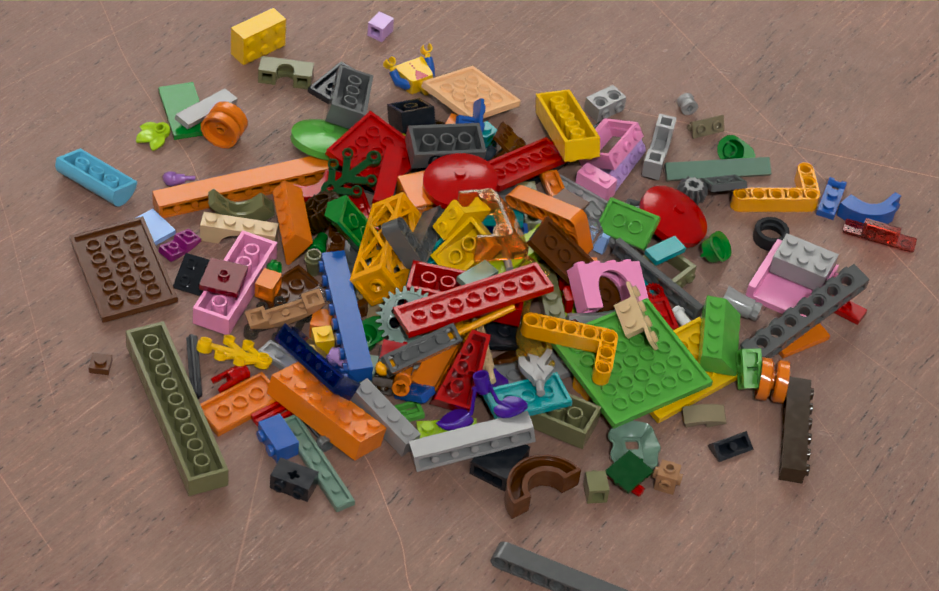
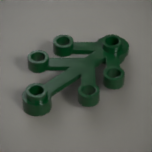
[321,148,381,198]

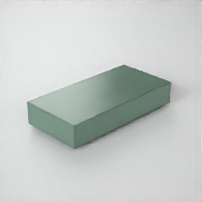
[456,260,499,285]

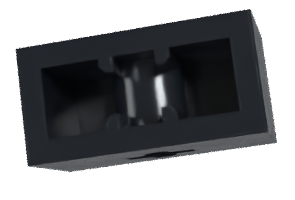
[270,458,319,502]

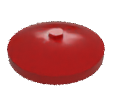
[423,153,498,209]
[640,186,707,248]

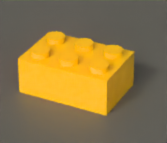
[231,8,286,65]

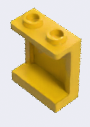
[433,197,491,240]

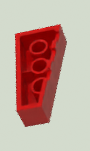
[429,329,491,412]

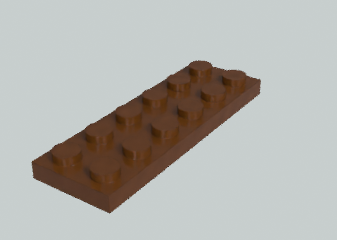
[526,216,621,312]

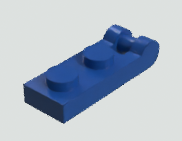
[816,177,847,220]

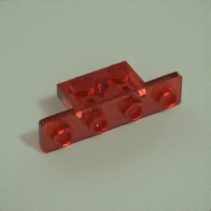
[842,218,917,253]

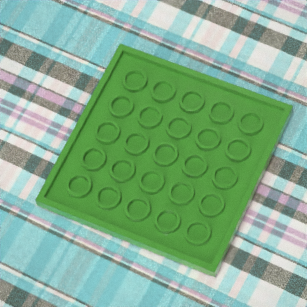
[550,298,713,429]

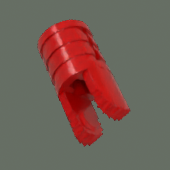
[211,365,250,393]

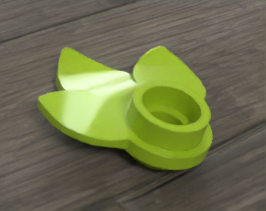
[136,122,170,151]

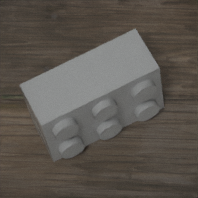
[769,233,839,290]

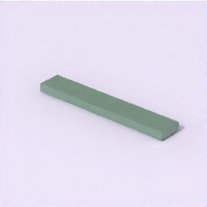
[664,157,772,182]
[284,415,355,513]

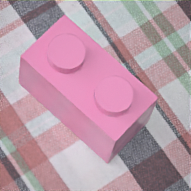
[575,162,617,201]

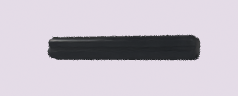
[186,334,203,399]

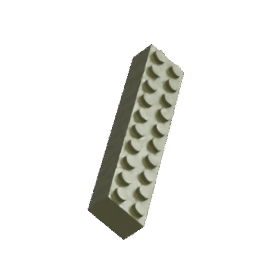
[126,321,229,496]

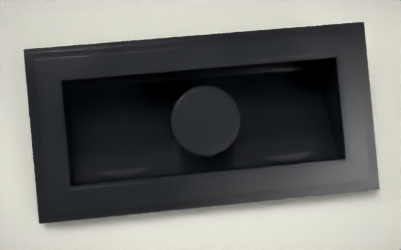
[708,431,754,462]

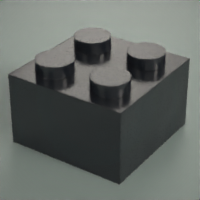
[387,98,436,134]

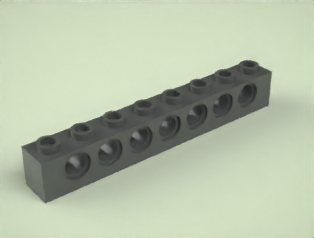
[740,264,870,358]

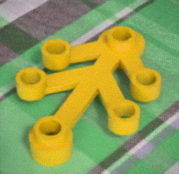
[196,334,273,369]

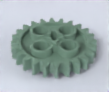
[376,286,437,343]

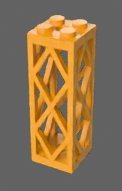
[350,192,422,306]

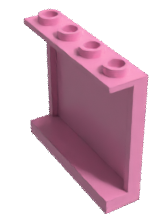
[746,239,839,317]

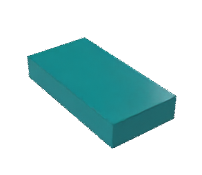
[644,236,686,266]

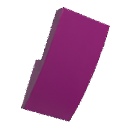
[158,228,201,262]

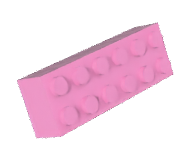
[193,230,277,335]

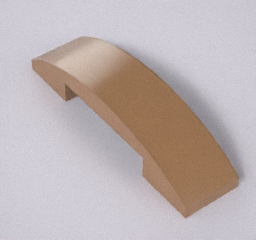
[245,288,325,329]

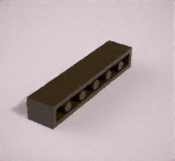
[778,376,814,484]

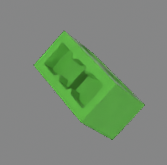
[736,348,762,390]

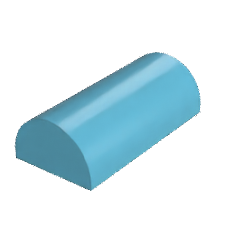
[55,148,137,206]

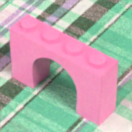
[567,259,649,313]

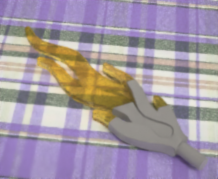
[516,302,555,397]

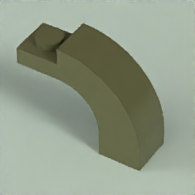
[208,189,275,221]

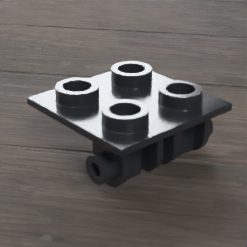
[173,253,210,296]

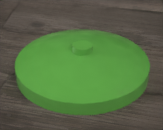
[290,119,349,160]

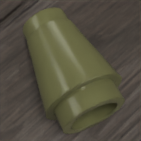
[304,249,322,277]

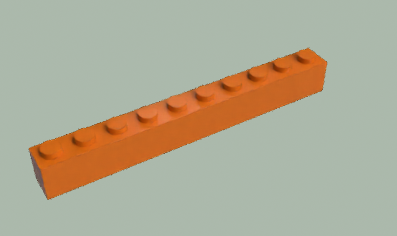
[152,156,337,219]

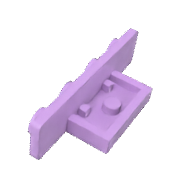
[599,139,646,192]

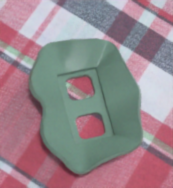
[608,421,661,469]

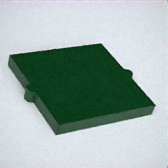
[605,450,654,494]

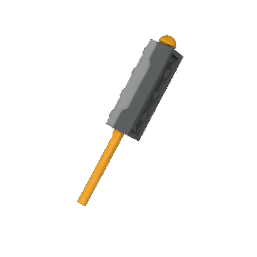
[375,305,515,378]

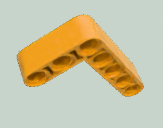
[730,162,820,212]
[520,312,618,386]

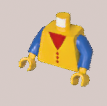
[383,43,435,95]

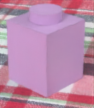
[367,12,394,42]

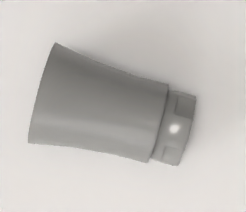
[723,286,763,321]

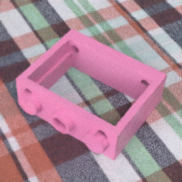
[579,118,644,170]

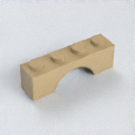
[200,212,279,244]

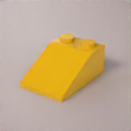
[430,216,502,271]

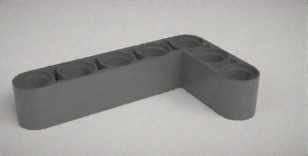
[381,205,445,270]

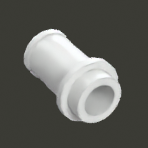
[672,305,691,326]

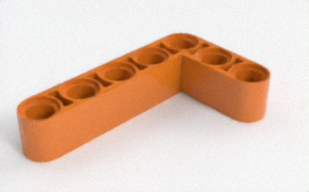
[505,185,593,254]

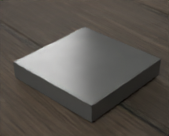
[702,174,747,192]

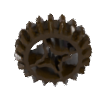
[305,190,340,234]

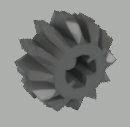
[677,176,708,205]

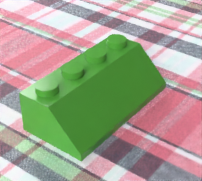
[698,295,741,376]

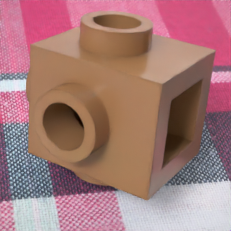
[652,459,683,495]

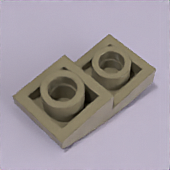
[683,404,727,428]

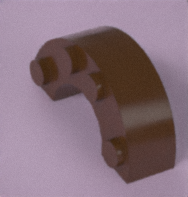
[504,454,581,519]

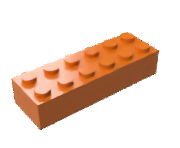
[267,361,387,461]

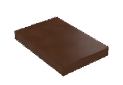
[256,264,323,309]

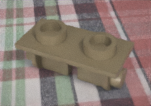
[687,114,724,139]

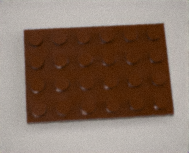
[69,216,178,323]

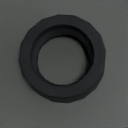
[753,217,790,251]

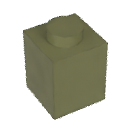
[583,470,610,504]

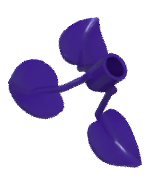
[436,368,528,431]

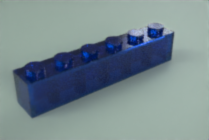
[274,323,361,401]

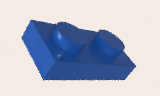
[393,383,436,404]

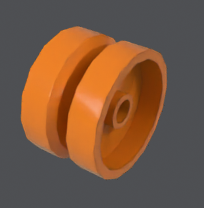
[201,102,248,148]
[755,357,790,404]

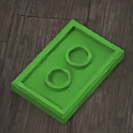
[595,197,661,252]

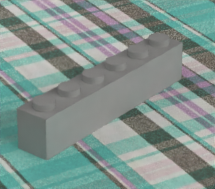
[409,411,536,472]

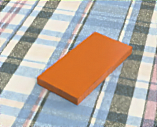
[200,372,276,437]

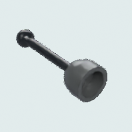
[303,422,334,453]

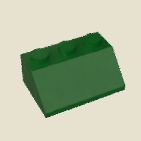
[324,195,379,260]

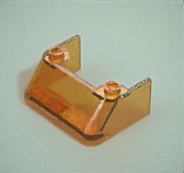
[457,188,529,262]

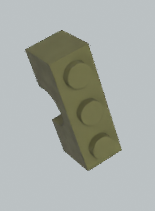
[258,56,314,90]

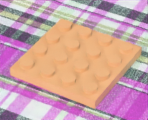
[422,66,521,118]

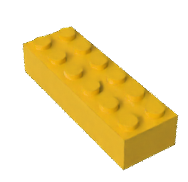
[536,89,600,162]

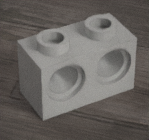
[584,85,626,122]

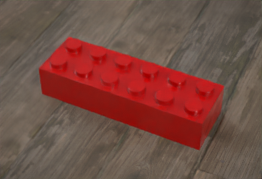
[404,260,524,327]

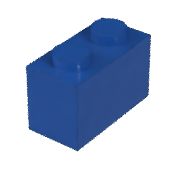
[256,414,299,463]

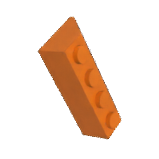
[273,180,313,265]

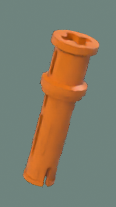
[392,366,414,396]

